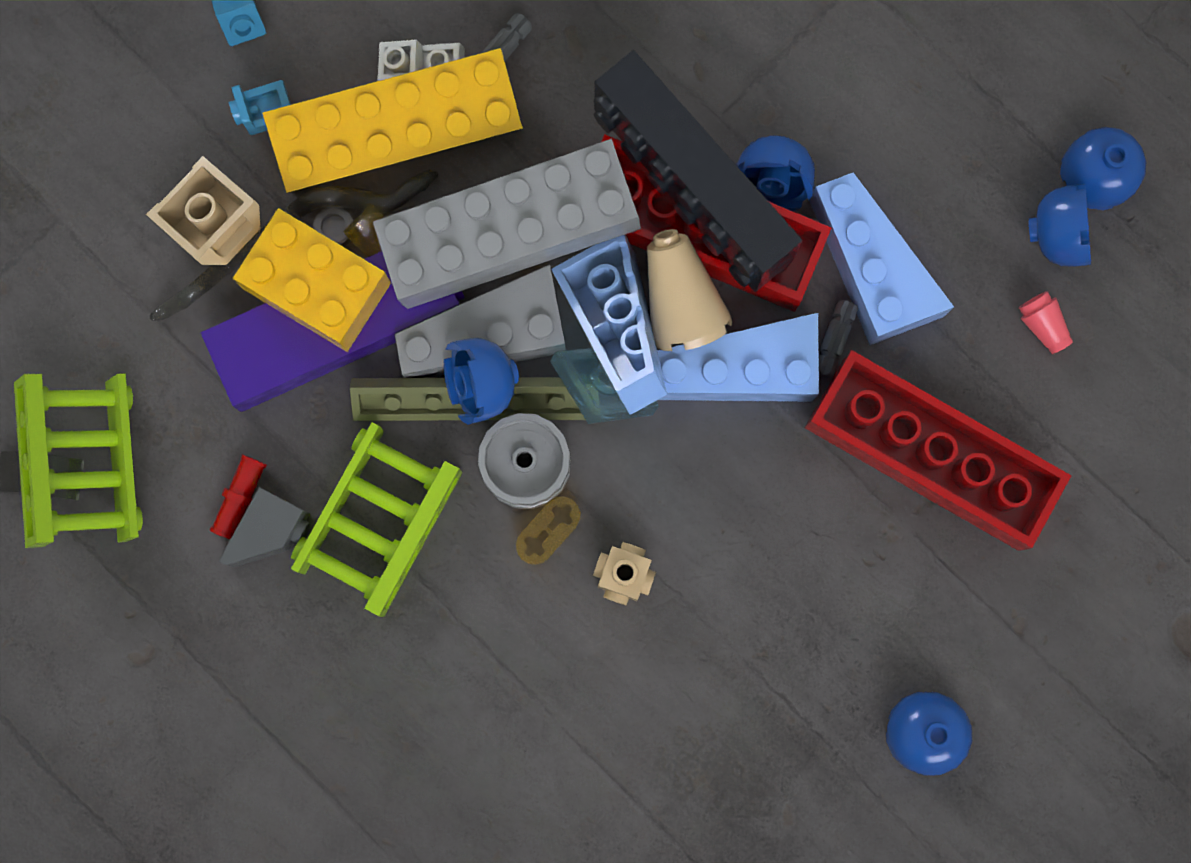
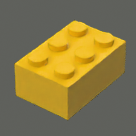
[233,208,391,352]

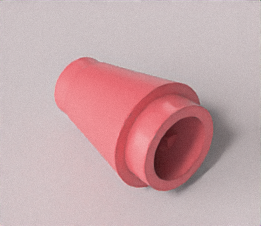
[1019,291,1073,354]

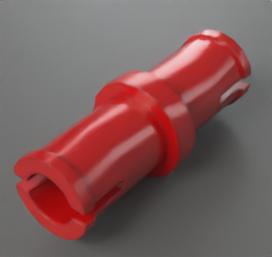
[209,454,267,540]

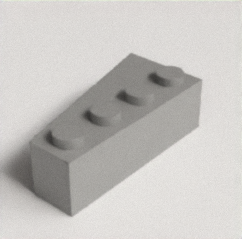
[395,265,566,378]

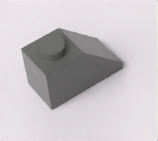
[219,487,310,567]

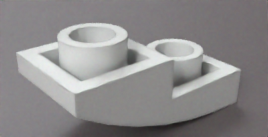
[378,40,465,81]

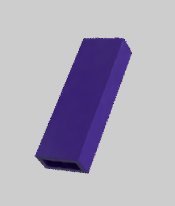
[200,251,465,412]

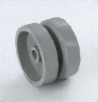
[478,413,571,509]

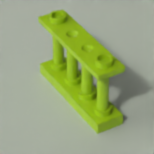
[14,374,143,548]
[291,422,462,617]

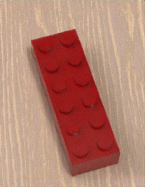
[601,134,832,312]
[804,350,1072,551]

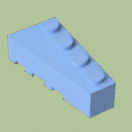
[809,172,954,345]
[551,234,667,415]
[657,313,819,402]

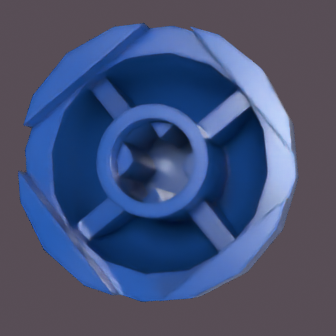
[1060,127,1147,210]
[736,135,815,211]
[1029,184,1091,267]
[443,338,519,425]
[886,692,972,776]

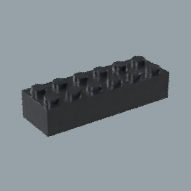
[593,50,803,292]

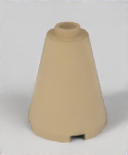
[647,230,732,351]

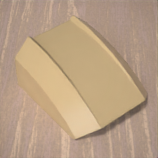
[146,156,261,265]

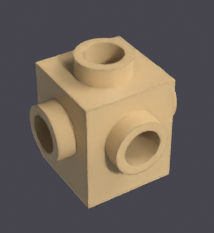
[593,542,656,606]

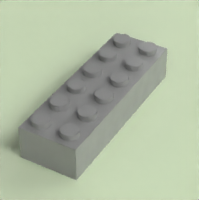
[373,139,641,309]

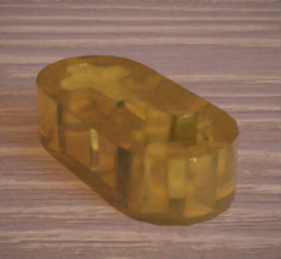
[516,497,581,565]

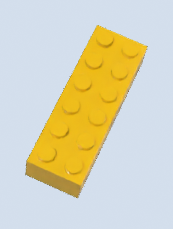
[262,48,523,193]

